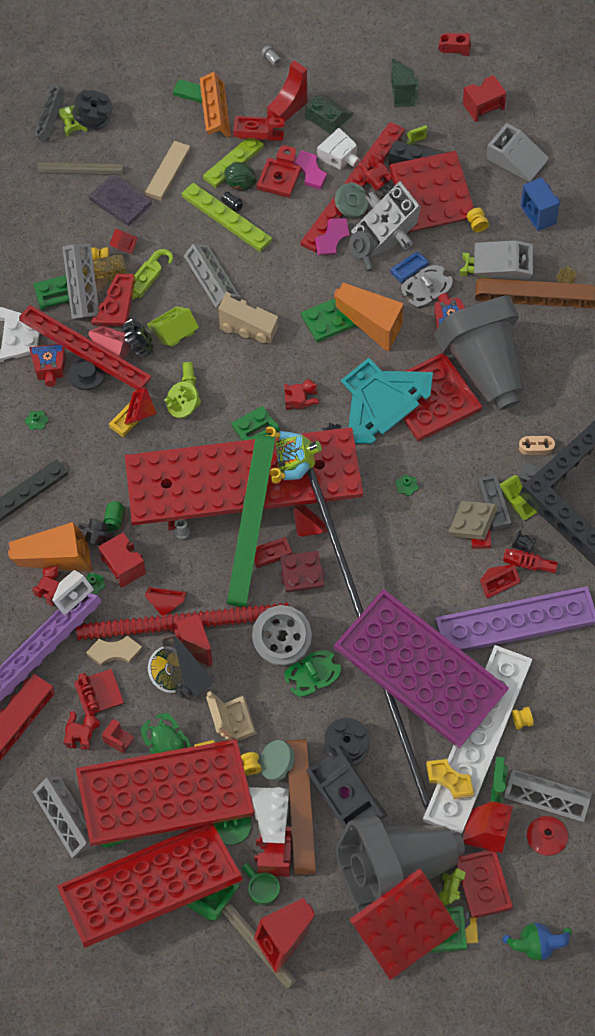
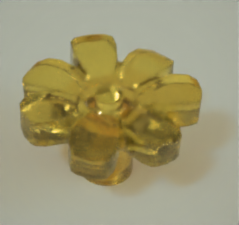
[556,266,576,284]

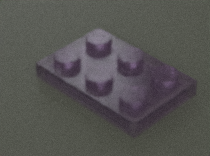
[89,174,152,226]

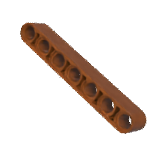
[475,278,595,309]
[286,739,316,875]

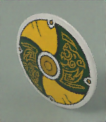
[148,647,176,693]

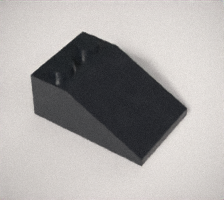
[162,636,214,700]

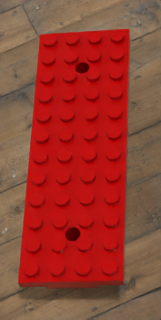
[125,427,363,531]

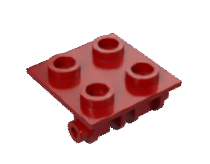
[74,669,124,716]

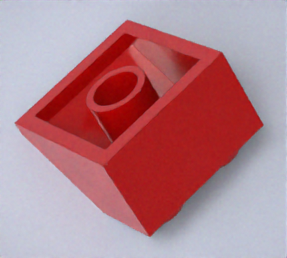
[174,615,213,666]
[463,801,513,853]

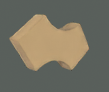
[86,636,142,667]

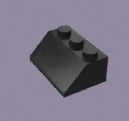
[388,139,447,166]

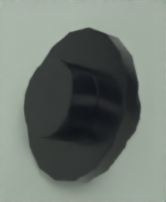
[68,358,106,391]
[78,518,116,546]

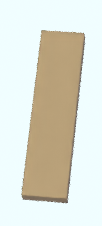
[145,141,190,201]

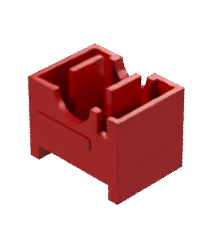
[463,75,507,122]
[98,533,146,588]
[254,827,292,877]

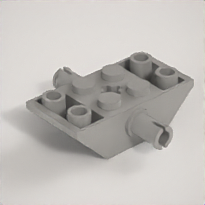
[351,181,421,257]

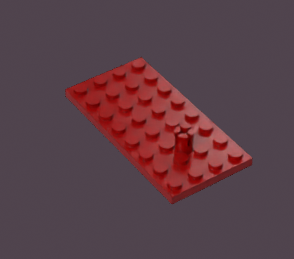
[76,739,254,846]
[57,824,243,948]

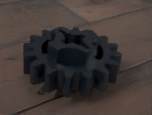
[123,319,153,358]

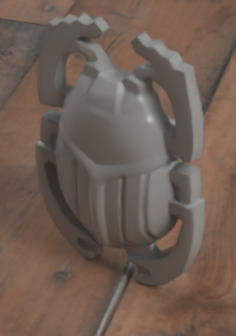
[401,265,452,308]

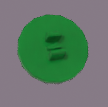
[213,817,251,845]

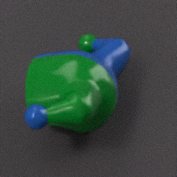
[502,923,572,961]

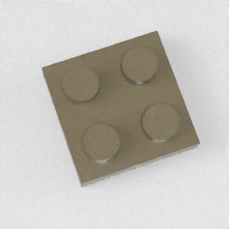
[448,501,498,540]

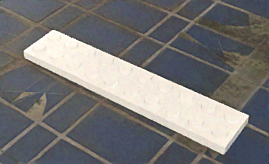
[423,645,532,836]

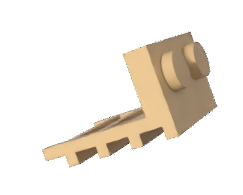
[206,691,257,742]

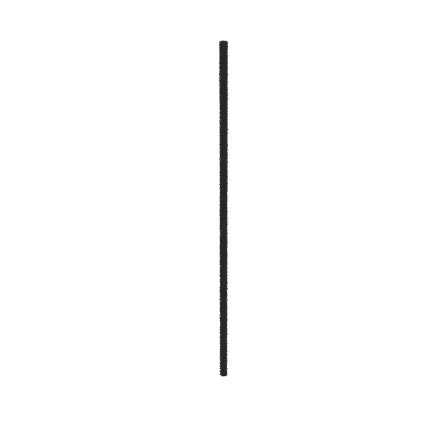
[307,467,430,807]

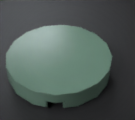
[335,182,369,218]
[260,740,295,781]

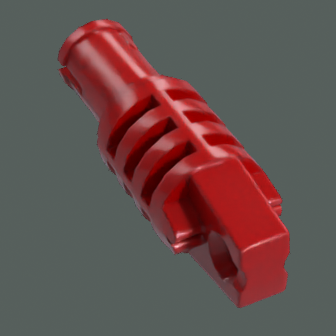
[503,549,558,574]

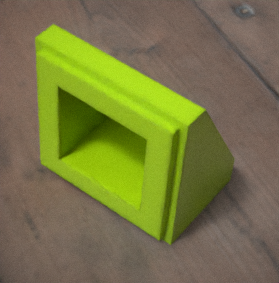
[407,125,427,143]

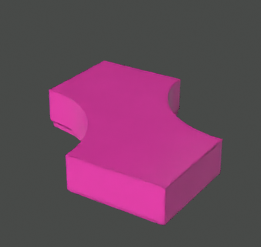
[295,150,327,190]
[315,218,349,255]

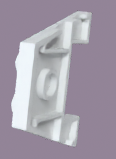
[0,307,40,362]

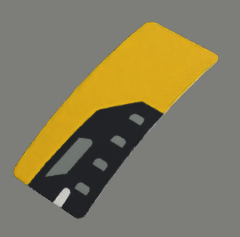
[463,911,478,943]

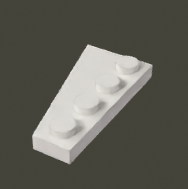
[248,787,289,843]

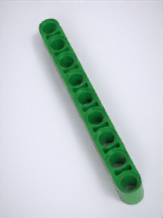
[226,433,275,608]

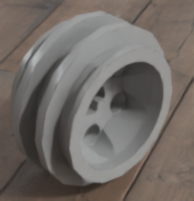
[252,605,312,666]

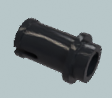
[221,191,243,211]

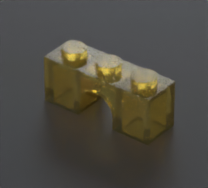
[82,254,127,289]

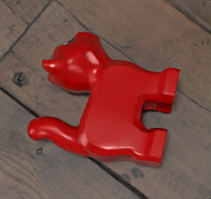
[358,154,392,191]
[284,379,319,410]
[32,565,67,607]
[64,711,100,750]

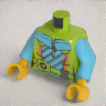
[265,427,322,483]

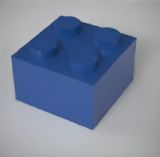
[520,177,560,231]

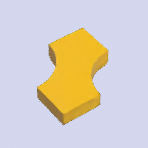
[426,759,474,799]

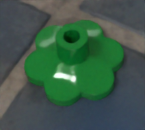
[25,411,48,430]
[395,475,419,496]
[86,573,105,595]

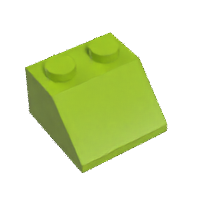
[147,306,199,347]

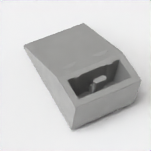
[486,123,549,182]
[474,241,533,281]

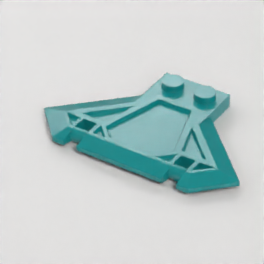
[340,358,433,444]

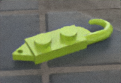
[132,249,173,300]

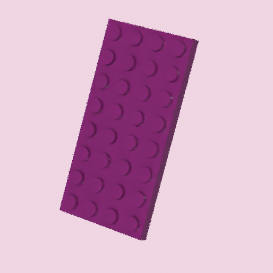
[333,589,509,749]

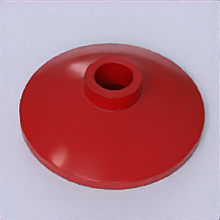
[527,816,568,856]

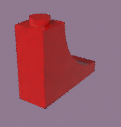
[267,60,308,122]

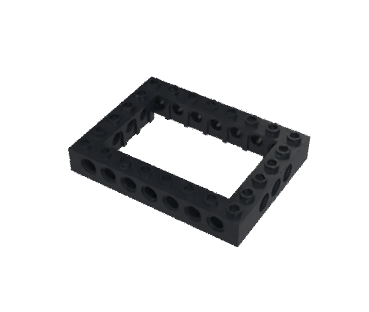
[519,420,595,566]

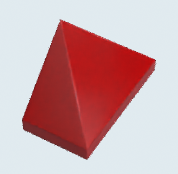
[124,387,157,425]
[293,505,328,537]
[480,564,521,599]
[145,587,187,616]

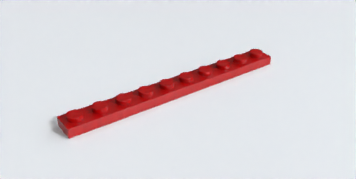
[300,122,405,253]

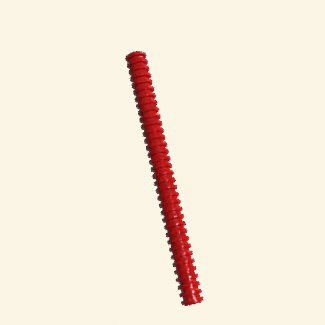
[76,602,289,641]

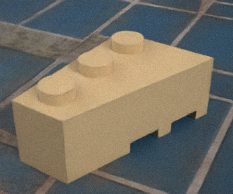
[218,292,278,343]

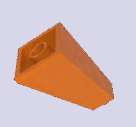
[334,283,404,351]
[8,522,93,572]

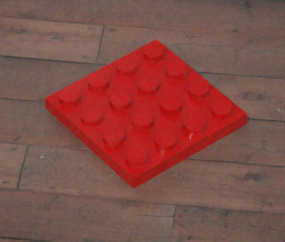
[389,151,474,233]
[402,353,482,442]
[349,869,459,980]

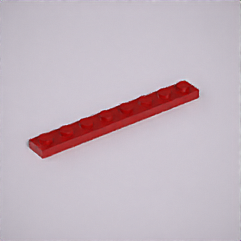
[19,305,151,390]

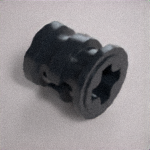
[511,530,536,554]

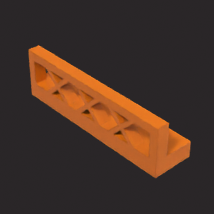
[200,72,231,137]

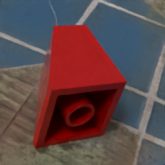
[254,898,315,973]

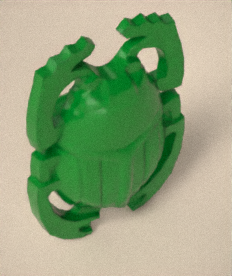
[284,650,341,698]
[140,713,191,754]

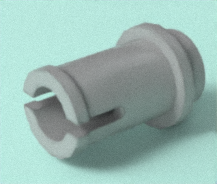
[262,46,282,67]
[174,519,190,539]

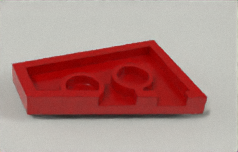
[91,274,136,326]

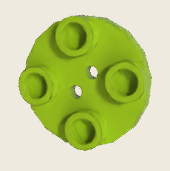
[164,382,201,419]

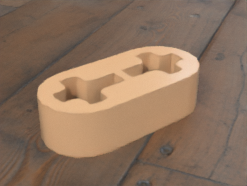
[519,436,555,455]

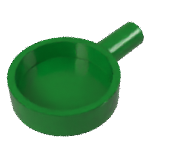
[242,863,280,906]

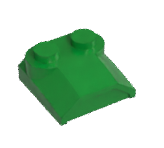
[186,884,240,920]

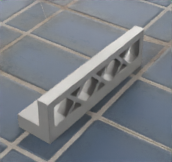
[62,243,99,319]
[184,243,240,308]
[504,769,592,822]
[32,776,96,858]

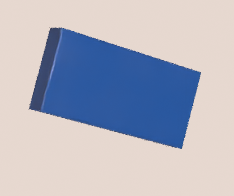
[390,251,429,284]

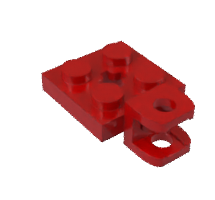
[233,116,285,141]
[257,145,301,198]

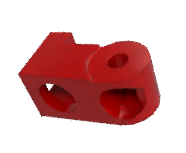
[438,33,471,56]

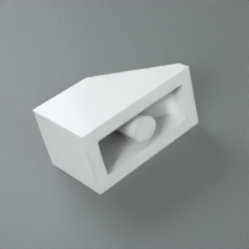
[52,570,94,615]

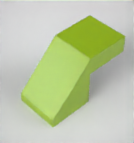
[499,475,537,521]

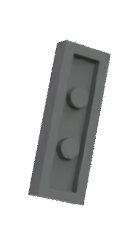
[478,474,511,531]

